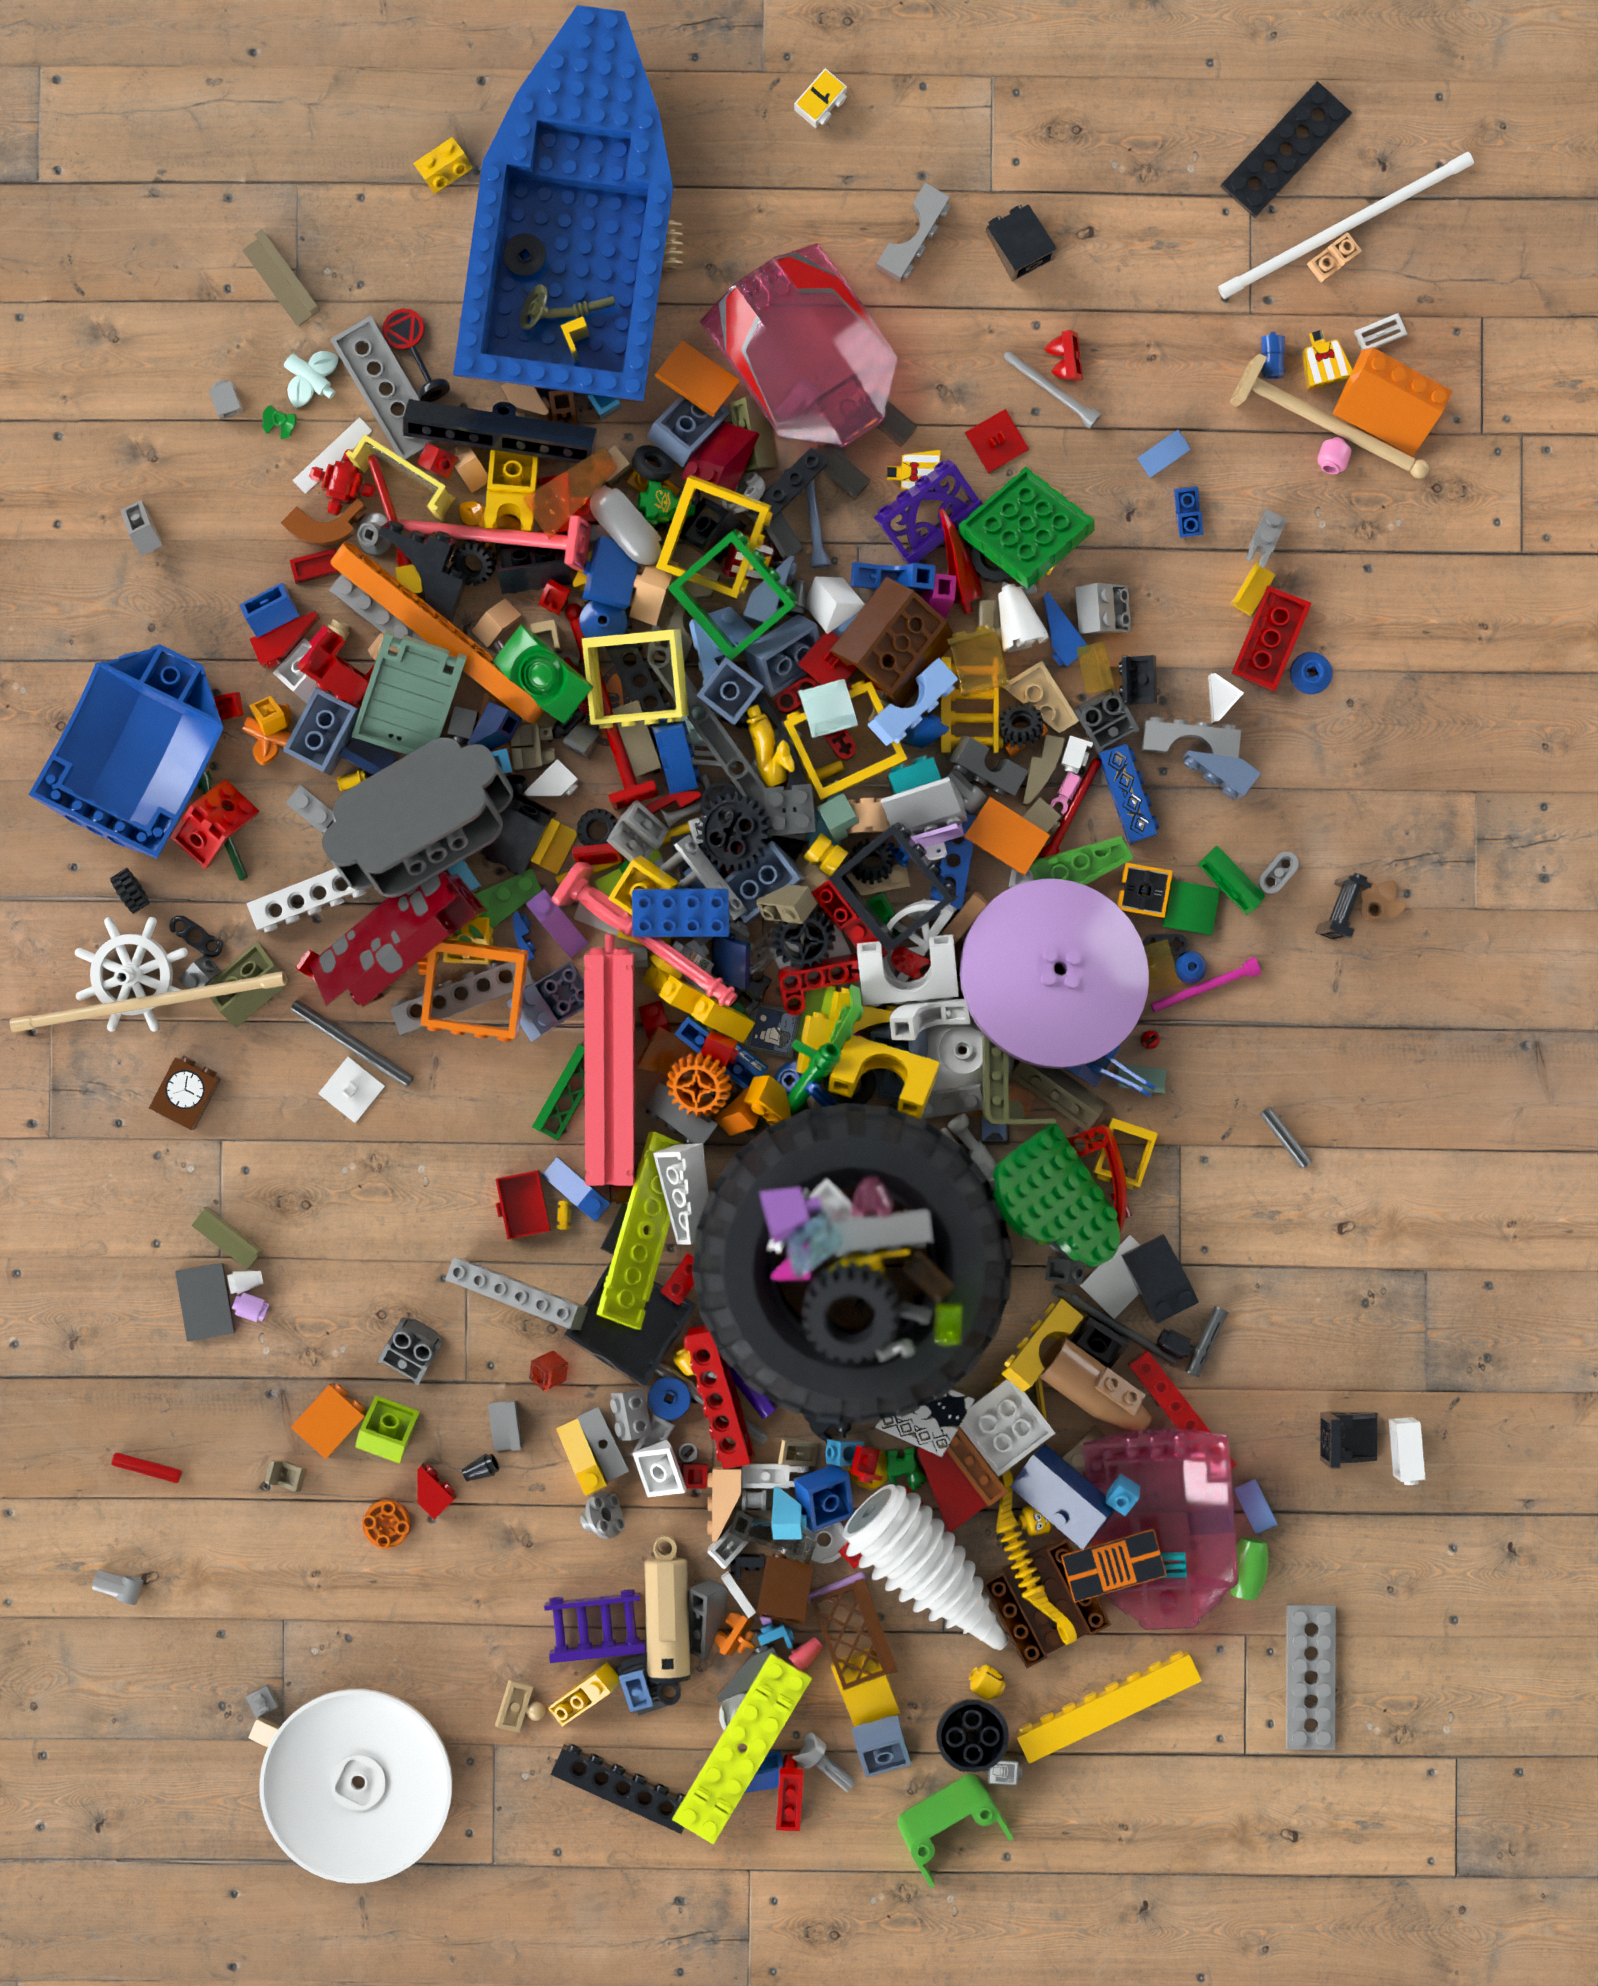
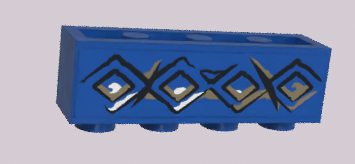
[1098,744,1159,845]

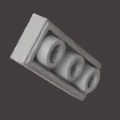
[577,1406,630,1481]

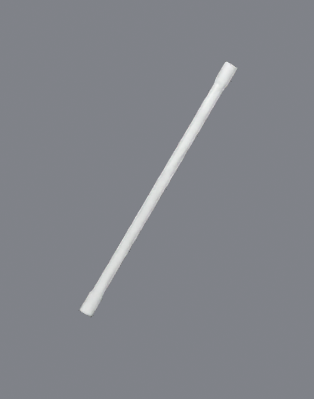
[1218,152,1474,299]

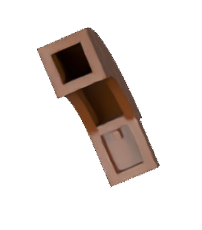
[281,498,367,546]

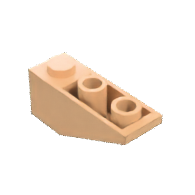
[707,1467,742,1542]

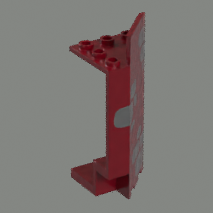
[309,869,488,1007]

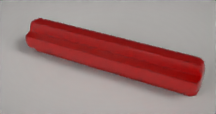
[111,1452,182,1483]

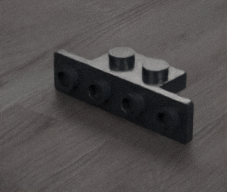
[746,447,828,529]

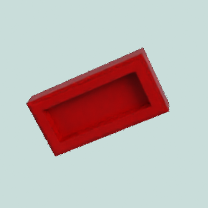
[289,548,340,584]
[572,843,624,865]

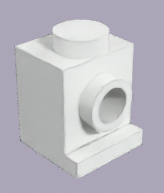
[1060,736,1093,774]

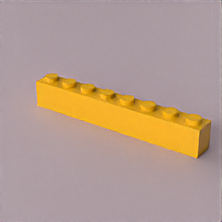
[1015,1650,1202,1764]

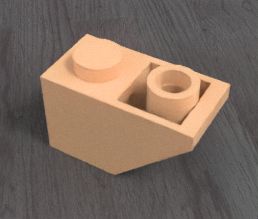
[501,383,551,419]

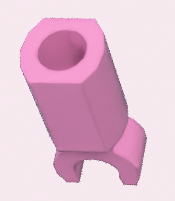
[1050,772,1082,815]

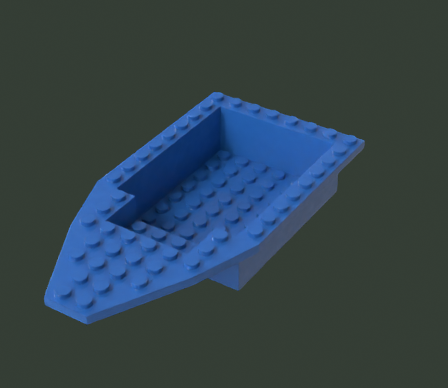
[453,5,673,402]

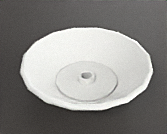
[926,998,1015,1091]

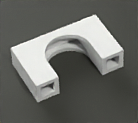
[857,934,959,1007]

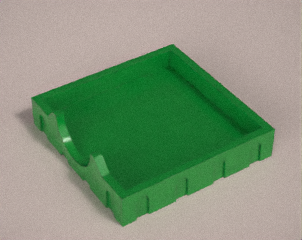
[959,466,1095,589]

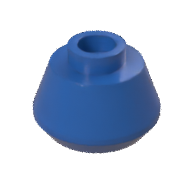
[1174,951,1207,983]

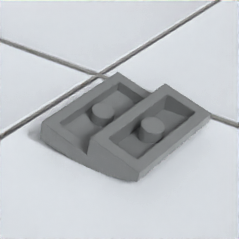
[607,800,669,862]

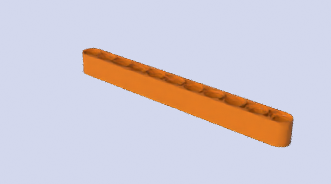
[330,542,545,724]

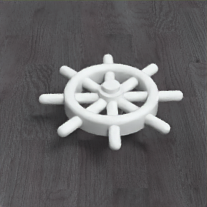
[75,917,188,1032]

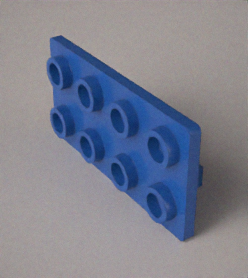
[632,889,729,937]

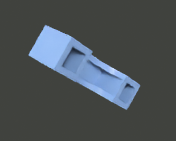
[867,658,958,746]

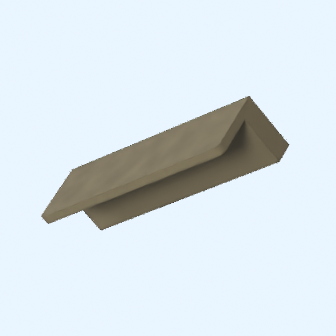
[243,229,320,326]
[1010,1061,1106,1130]

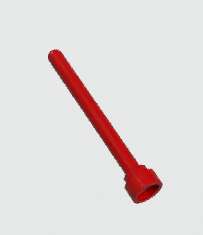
[368,455,412,567]
[1039,758,1101,858]

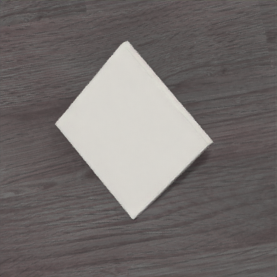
[318,1057,385,1123]

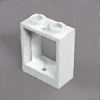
[1389,1417,1425,1485]

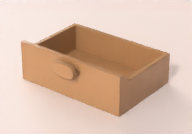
[940,891,991,952]

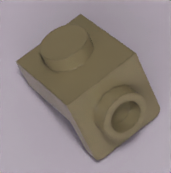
[265,1460,307,1492]

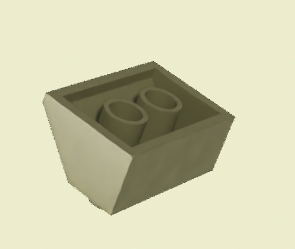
[206,941,290,1028]

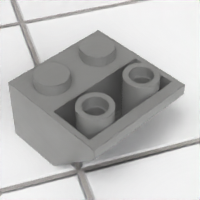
[1075,583,1131,635]

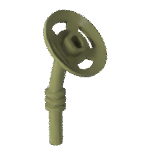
[519,285,616,330]

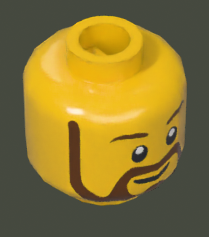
[969,1664,1006,1700]

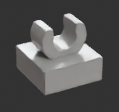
[246,1685,279,1718]

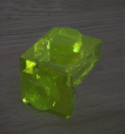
[935,1304,962,1345]

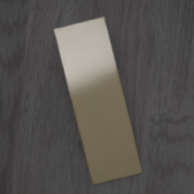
[1022,735,1065,806]

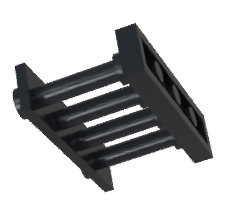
[1315,873,1372,941]

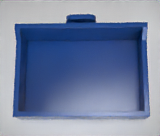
[582,536,638,610]

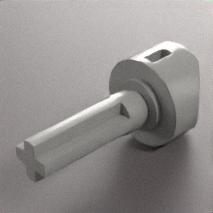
[792,1732,855,1792]

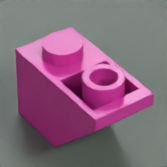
[921,574,957,619]

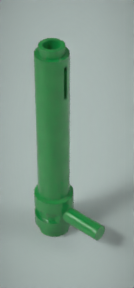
[770,1039,841,1126]

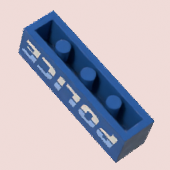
[674,1014,769,1089]

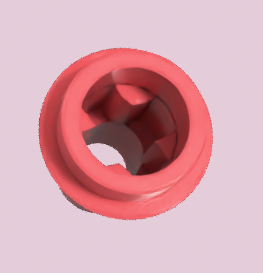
[788,1637,824,1671]

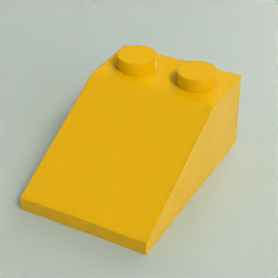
[831,1647,900,1727]

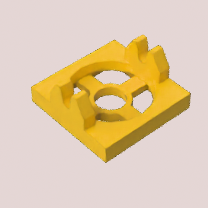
[443,917,494,965]

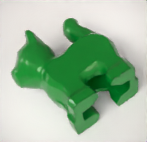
[886,1446,927,1492]

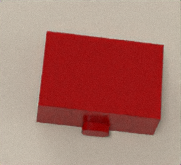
[495,1170,551,1240]

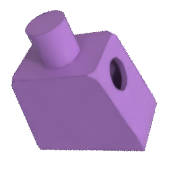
[760,1187,822,1244]

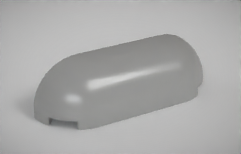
[590,485,662,565]

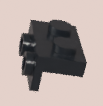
[1119,655,1157,705]

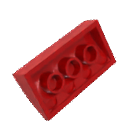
[1231,585,1312,693]

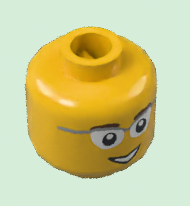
[1018,1505,1054,1536]

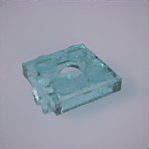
[785,1212,843,1278]

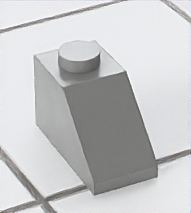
[121,500,163,556]

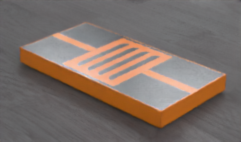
[1061,1529,1167,1602]

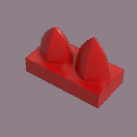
[1044,330,1083,382]

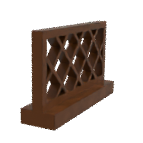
[811,1578,898,1691]

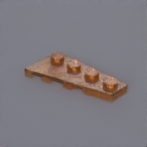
[523,448,617,540]

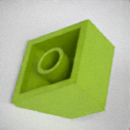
[355,1395,420,1463]

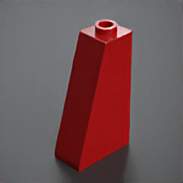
[916,1447,987,1532]

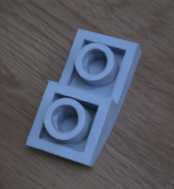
[1137,429,1192,478]
[1234,1479,1278,1535]

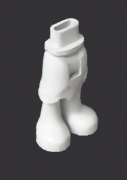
[940,1113,997,1190]

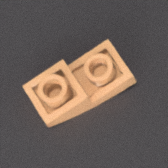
[1307,232,1362,283]

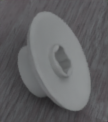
[357,513,392,556]

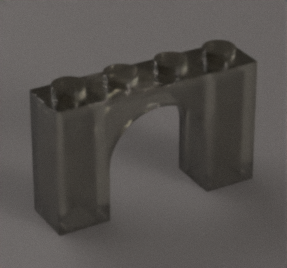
[815,389,917,501]

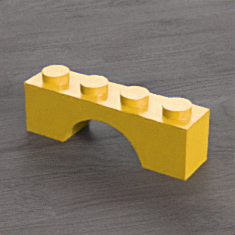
[1001,1299,1084,1392]

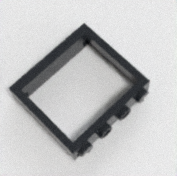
[829,822,958,953]

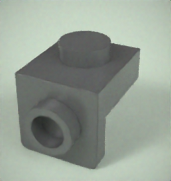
[178,955,221,989]

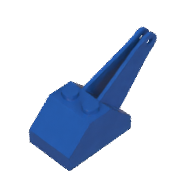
[1063,1046,1156,1097]

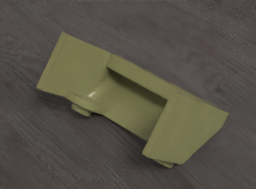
[982,1035,1056,1124]

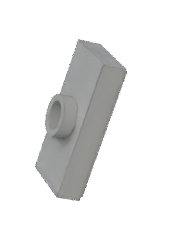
[631,1414,675,1456]

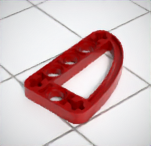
[1067,1125,1127,1232]

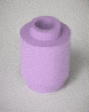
[232,1292,269,1322]

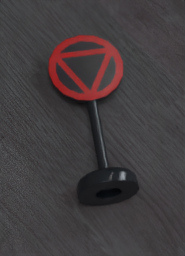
[382,308,450,402]

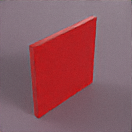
[964,409,1029,473]
[797,631,857,685]

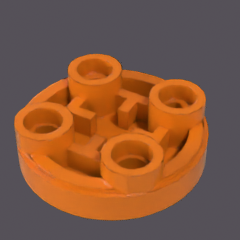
[362,1500,411,1549]

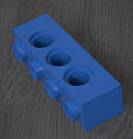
[929,814,977,911]

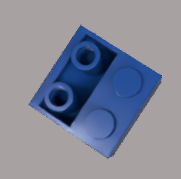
[240,582,300,638]

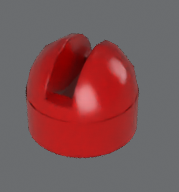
[1140,1030,1160,1049]

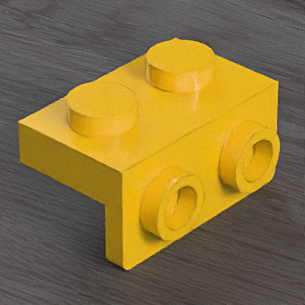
[413,137,473,194]

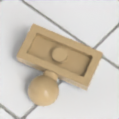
[495,1679,546,1733]

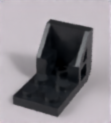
[1320,1411,1378,1468]

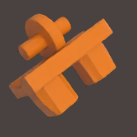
[714,1612,756,1656]

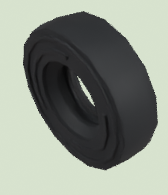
[631,445,674,482]

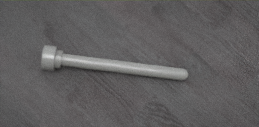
[1004,352,1101,429]

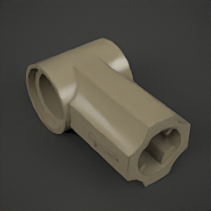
[976,600,1001,648]

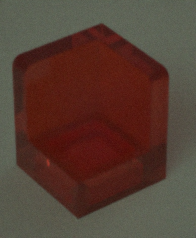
[529,1351,568,1391]

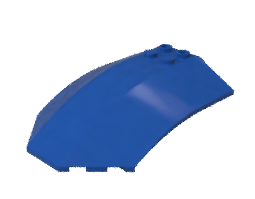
[28,644,223,859]

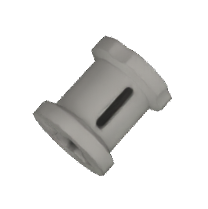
[742,1489,766,1511]

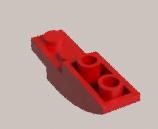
[811,879,891,958]

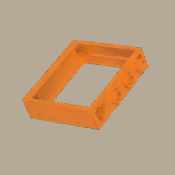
[421,939,529,1042]

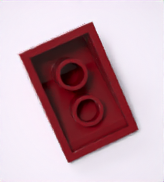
[681,422,760,492]

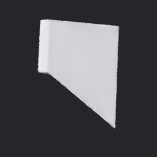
[1208,673,1244,723]

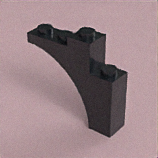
[379,521,469,623]

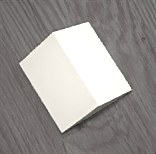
[807,577,865,634]
[632,1440,687,1497]

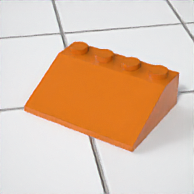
[1332,347,1452,457]

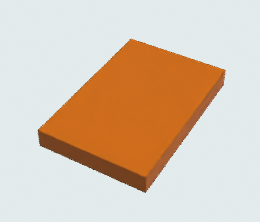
[655,340,740,417]
[964,797,1050,876]

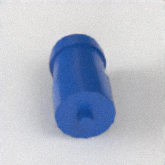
[1261,332,1285,379]

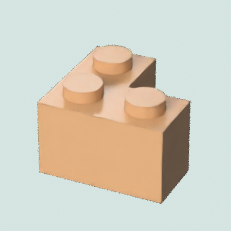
[629,560,679,626]

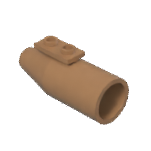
[1039,1336,1152,1434]

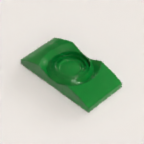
[493,624,593,723]

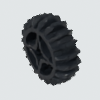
[771,907,836,969]

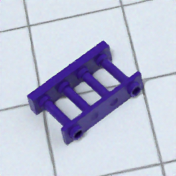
[544,1589,646,1663]

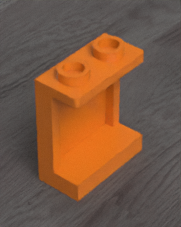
[291,1383,367,1459]

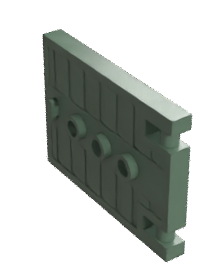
[351,629,467,755]

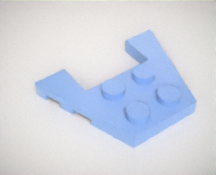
[689,606,761,686]

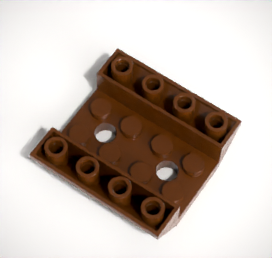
[829,577,956,708]
[983,1539,1112,1669]

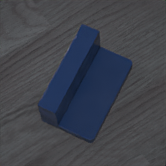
[339,737,396,775]

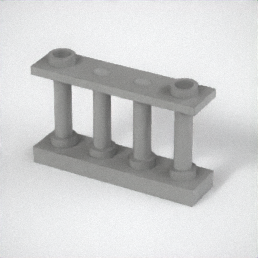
[653,834,747,947]

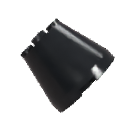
[936,1699,1009,1772]

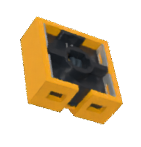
[1117,863,1173,919]

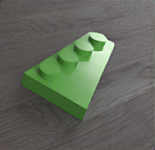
[1029,836,1134,885]
[456,869,542,943]

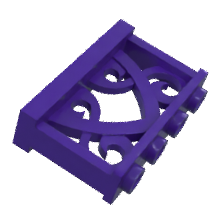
[874,459,983,564]

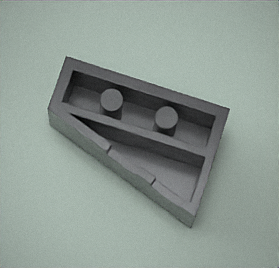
[644,1082,718,1145]

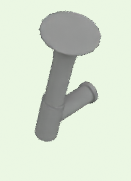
[660,774,721,832]

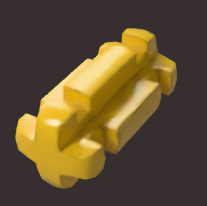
[557,1201,572,1230]

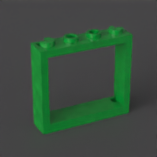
[668,529,798,661]

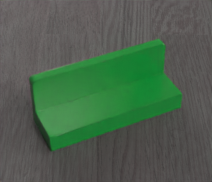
[1197,846,1265,916]

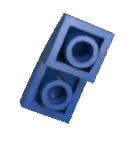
[1173,486,1203,538]
[513,912,537,962]

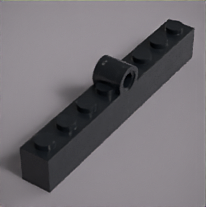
[403,399,597,465]

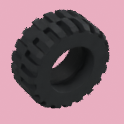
[803,1261,900,1363]

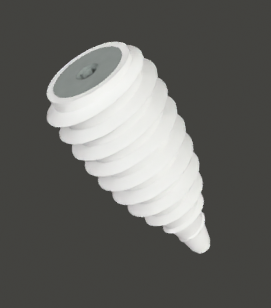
[843,1484,1009,1650]

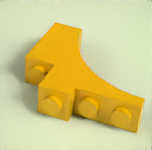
[642,963,755,1043]
[796,988,898,1073]

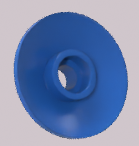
[579,600,627,638]

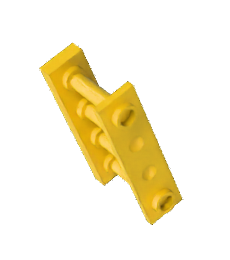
[940,657,1003,755]

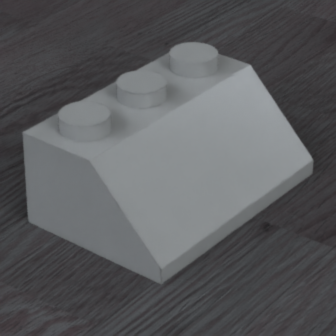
[881,777,968,837]

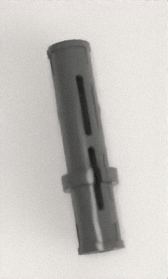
[1185,1306,1229,1377]

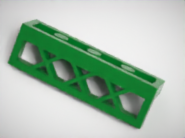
[532,1044,585,1141]

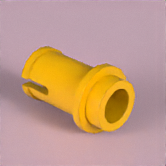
[337,769,368,792]

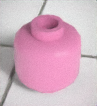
[1317,437,1352,475]

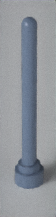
[806,479,830,568]

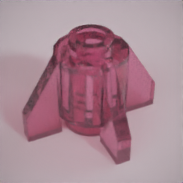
[851,1177,893,1217]

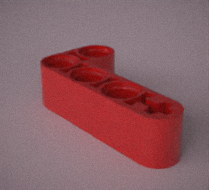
[776,678,856,761]
[778,953,860,1015]

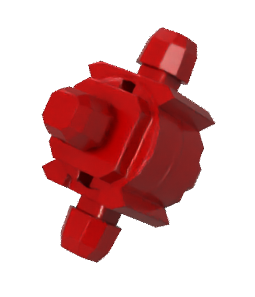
[309,449,376,516]

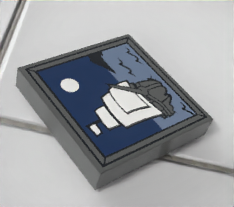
[745,1003,801,1058]

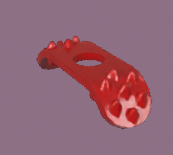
[891,947,931,980]

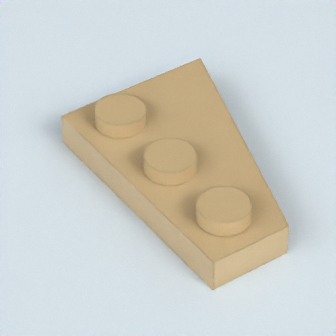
[1001,661,1079,734]

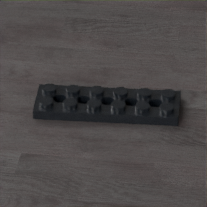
[1220,81,1352,218]

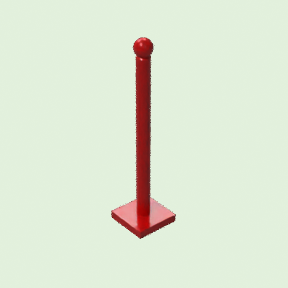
[564,603,659,810]

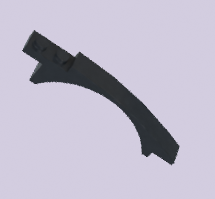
[716,657,817,814]

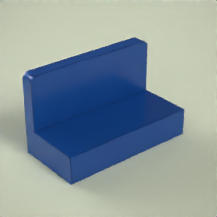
[744,1750,783,1793]

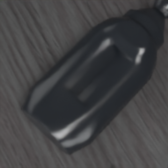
[547,708,585,743]

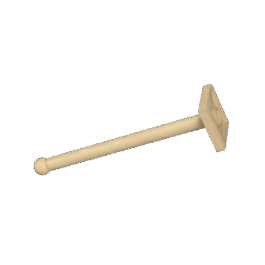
[1229,354,1429,479]

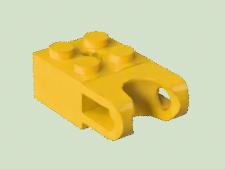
[485,450,538,532]

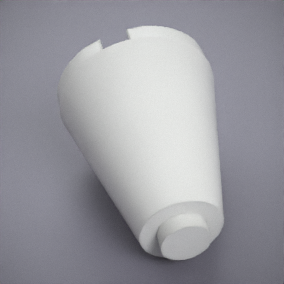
[998,584,1049,653]

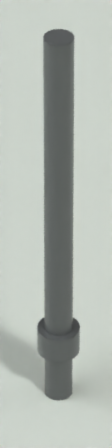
[1051,1285,1178,1365]

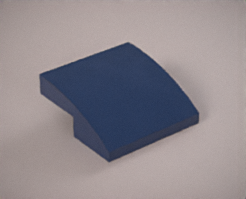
[712,933,751,990]

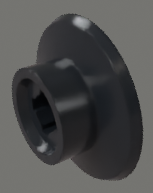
[503,233,546,276]

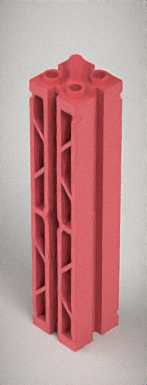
[584,934,636,1185]

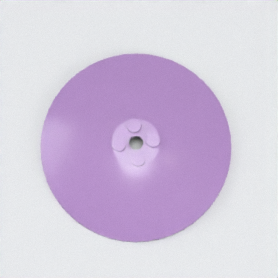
[960,879,1149,1069]

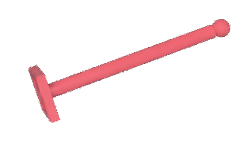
[386,516,592,571]

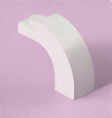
[889,998,972,1040]

